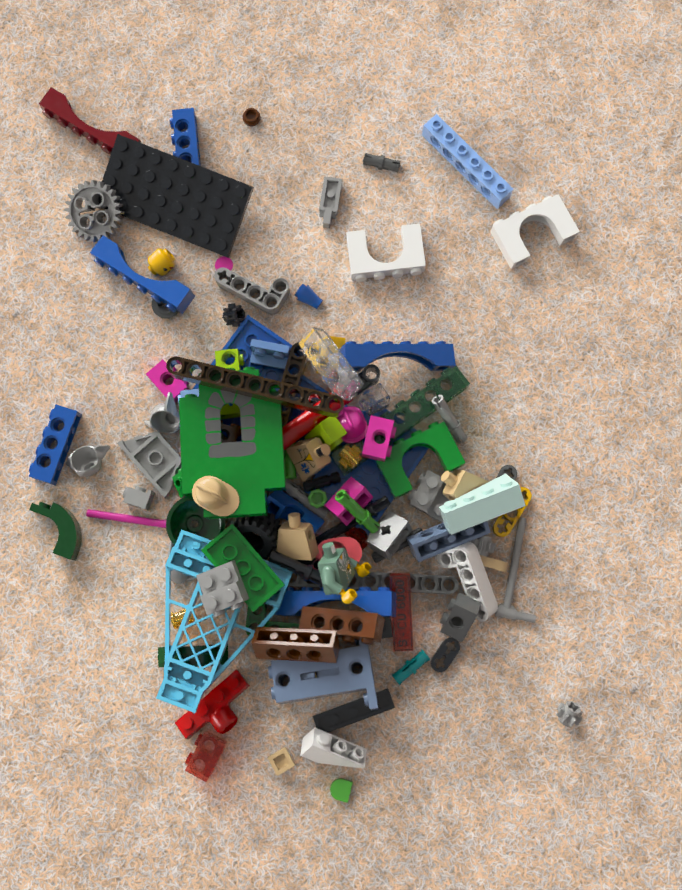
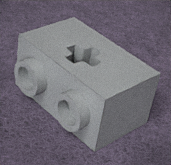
[367,511,412,560]

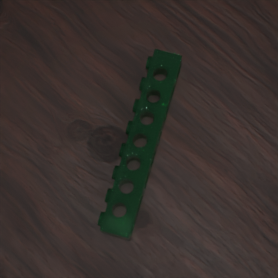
[331,366,470,476]

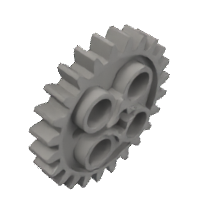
[64,180,124,242]

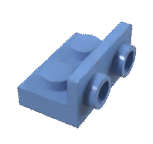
[250,339,290,370]

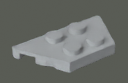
[117,431,181,498]

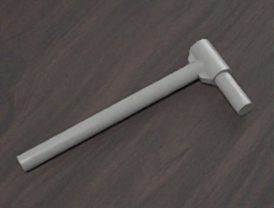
[495,517,536,623]

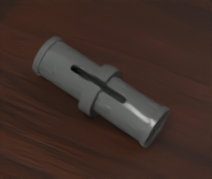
[363,153,401,173]

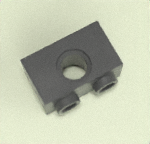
[440,593,481,642]

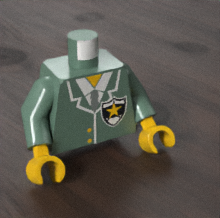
[318,542,372,604]

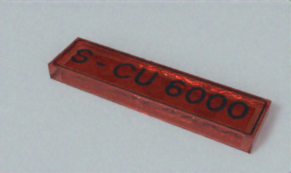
[389,572,413,652]

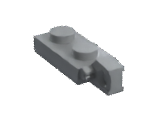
[319,177,343,229]

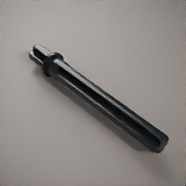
[316,496,391,546]

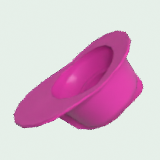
[336,406,368,443]

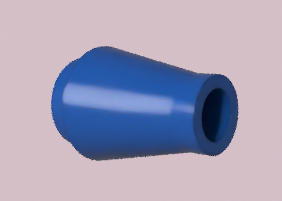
[294,284,323,309]

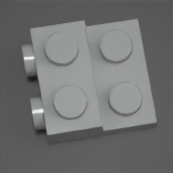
[408,470,450,523]
[196,560,249,617]

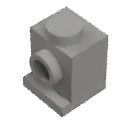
[123,486,155,511]

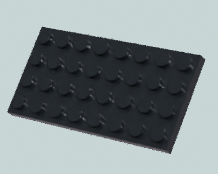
[98,134,254,258]

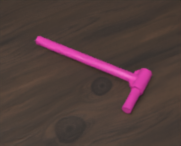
[86,509,166,528]

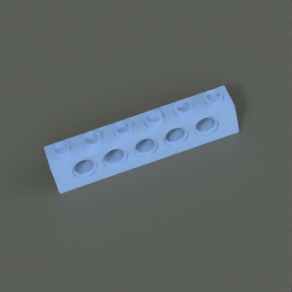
[422,114,513,209]

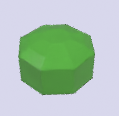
[308,489,327,509]

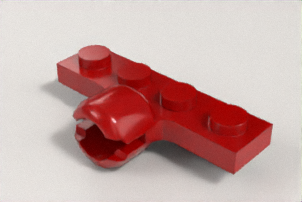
[175,669,250,740]

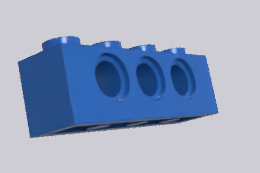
[170,108,201,166]
[29,404,82,486]

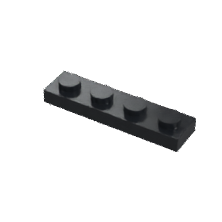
[313,688,395,733]

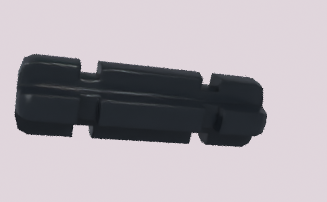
[303,472,341,492]

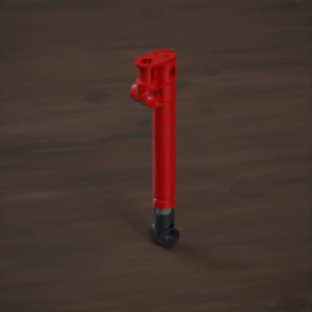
[283,364,380,450]

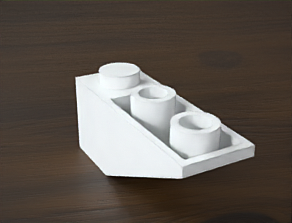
[300,727,367,769]

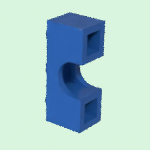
[267,490,325,536]

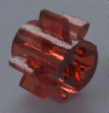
[344,527,368,550]

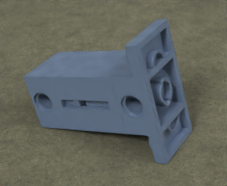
[268,624,379,711]

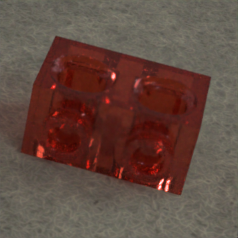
[185,731,228,782]

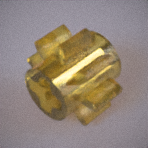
[338,445,363,469]

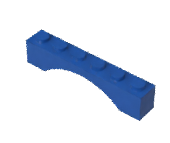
[90,235,195,314]
[339,341,456,372]
[275,587,396,617]

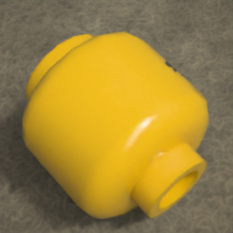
[147,248,175,276]

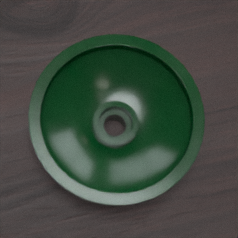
[166,496,225,545]

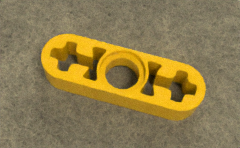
[492,487,532,537]

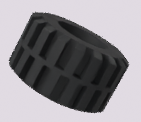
[233,510,282,560]

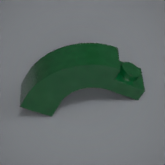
[29,502,82,561]
[158,644,228,667]

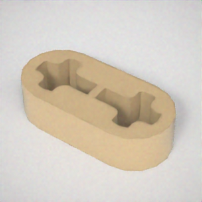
[480,555,509,572]

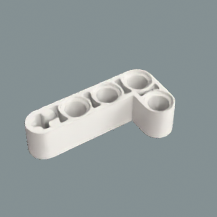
[437,542,498,622]

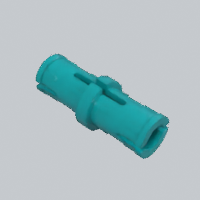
[392,650,430,685]

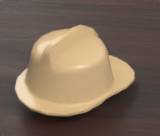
[192,476,239,517]

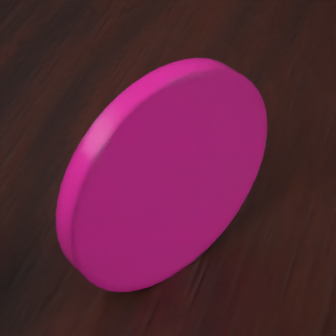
[215,256,233,270]

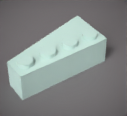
[439,474,526,535]

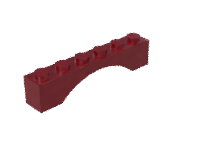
[39,87,141,154]

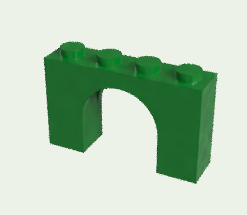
[375,421,466,500]

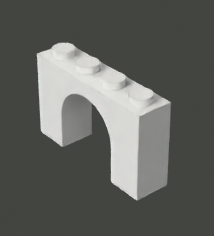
[491,194,580,269]
[346,224,426,282]

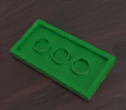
[201,524,285,613]

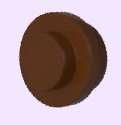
[243,108,261,126]

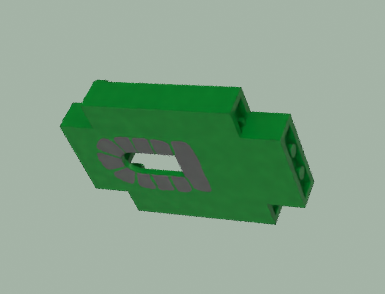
[179,367,286,519]

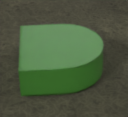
[330,778,353,803]

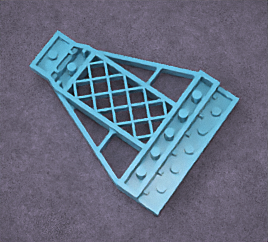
[156,529,293,713]

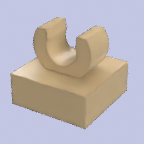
[267,746,295,776]

